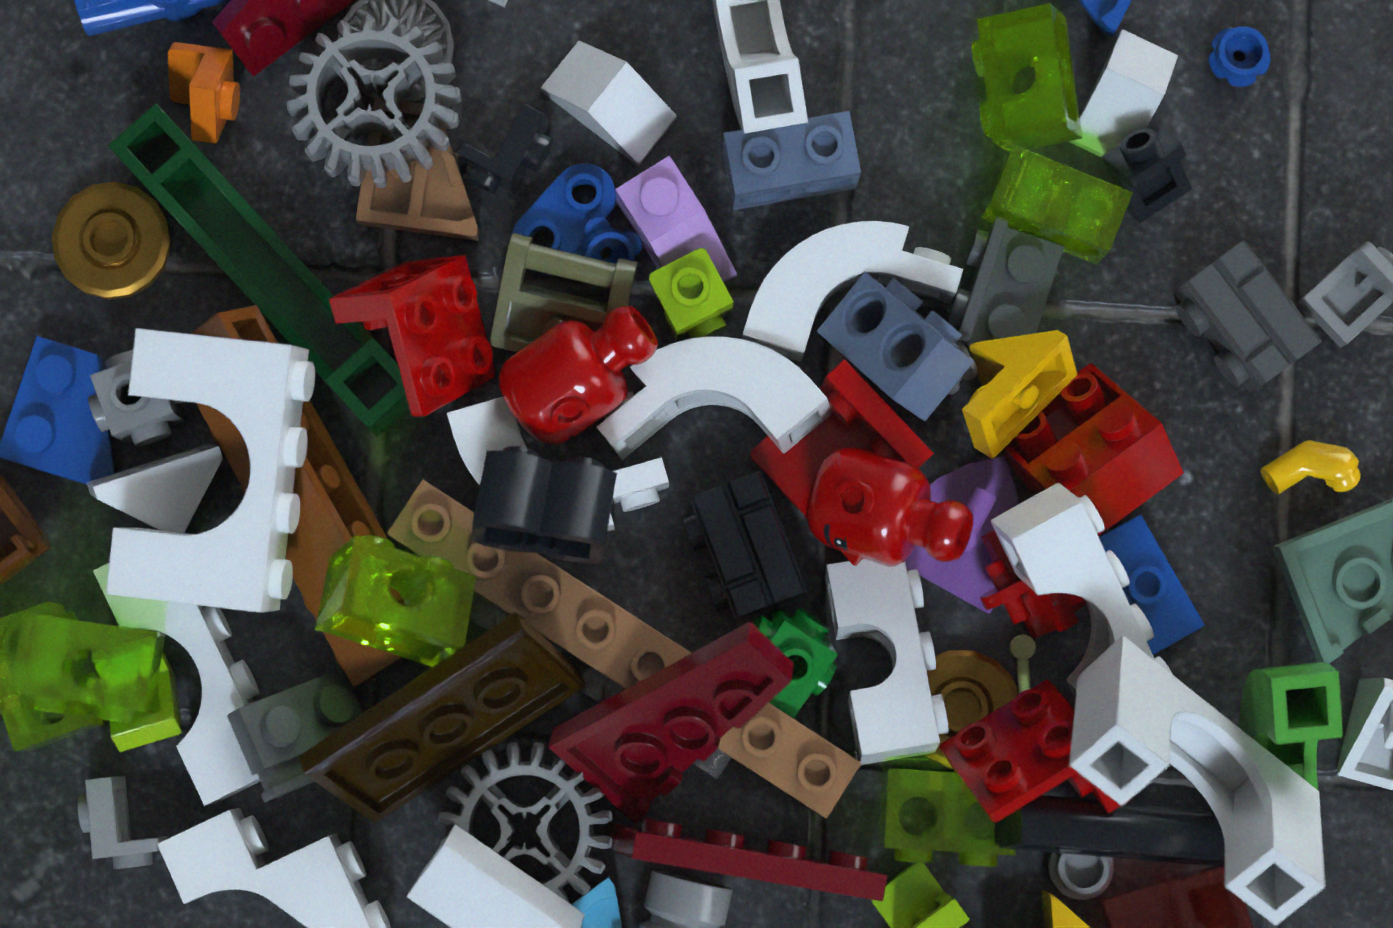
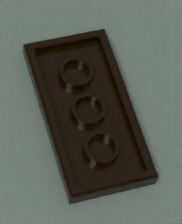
[298,612,586,823]

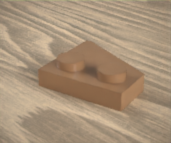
[356,97,480,241]

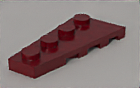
[548,622,794,824]
[605,818,888,901]

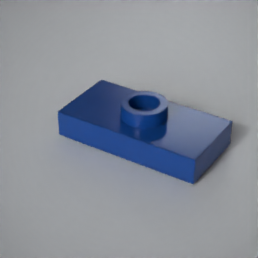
[1099,514,1205,655]

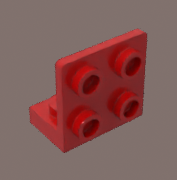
[329,255,495,417]
[750,359,934,518]
[940,679,1131,822]

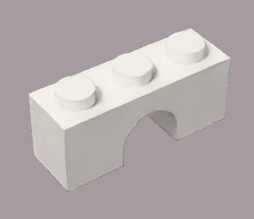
[825,559,948,765]

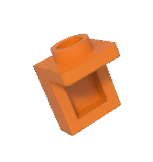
[168,42,240,144]

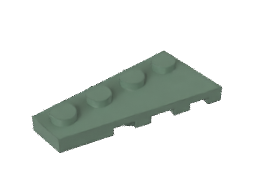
[1272,498,1393,664]

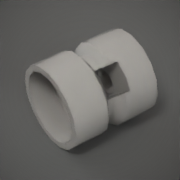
[638,869,733,928]

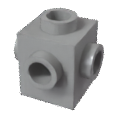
[88,350,187,447]

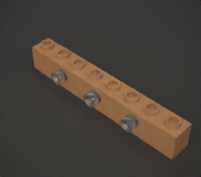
[387,479,862,819]

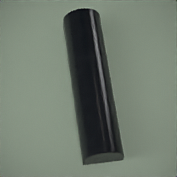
[994,795,1225,868]

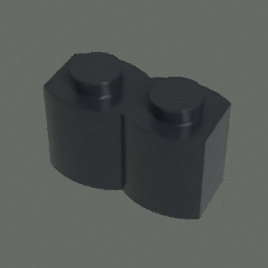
[472,446,617,563]

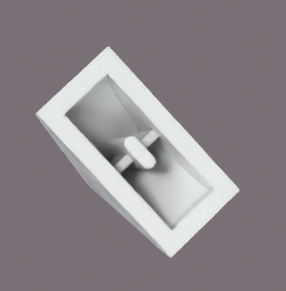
[1068,29,1178,157]
[540,41,677,167]
[86,443,223,533]
[1337,678,1393,790]

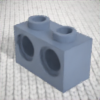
[722,111,861,210]
[817,272,974,421]

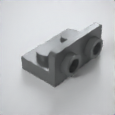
[947,216,1064,350]

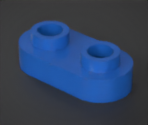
[511,163,616,276]

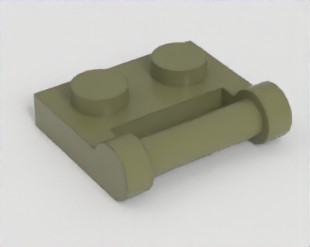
[490,233,638,352]

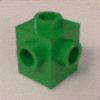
[752,605,838,718]

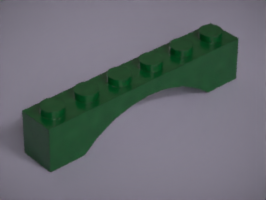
[108,103,409,437]

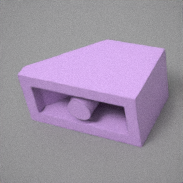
[615,155,737,283]

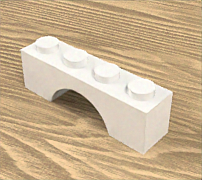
[990,482,1173,699]
[93,563,261,806]

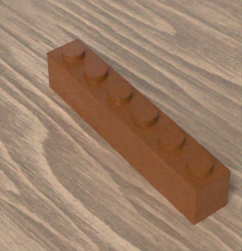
[190,305,443,687]

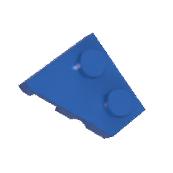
[0,336,116,485]

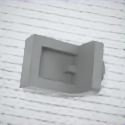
[1298,241,1393,348]
[78,776,169,869]

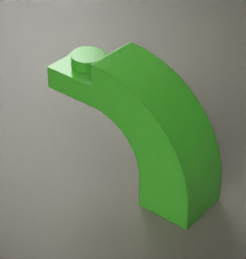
[1239,662,1343,790]

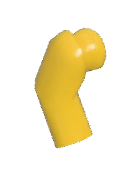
[1260,440,1361,495]

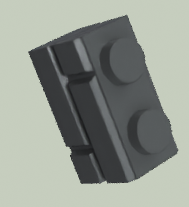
[1174,240,1322,393]

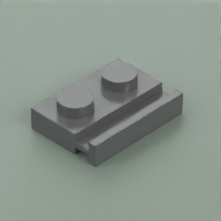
[227,668,363,803]

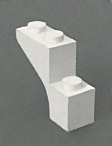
[157,808,391,928]

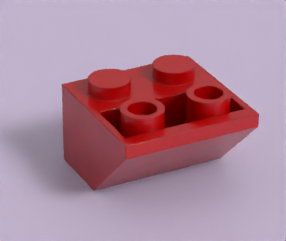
[1001,363,1184,536]

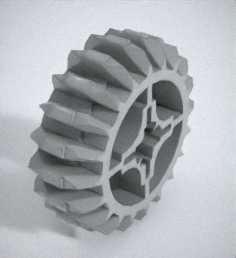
[287,14,461,188]
[438,742,613,904]

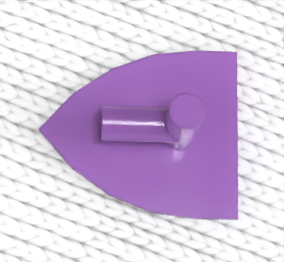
[905,456,1018,614]

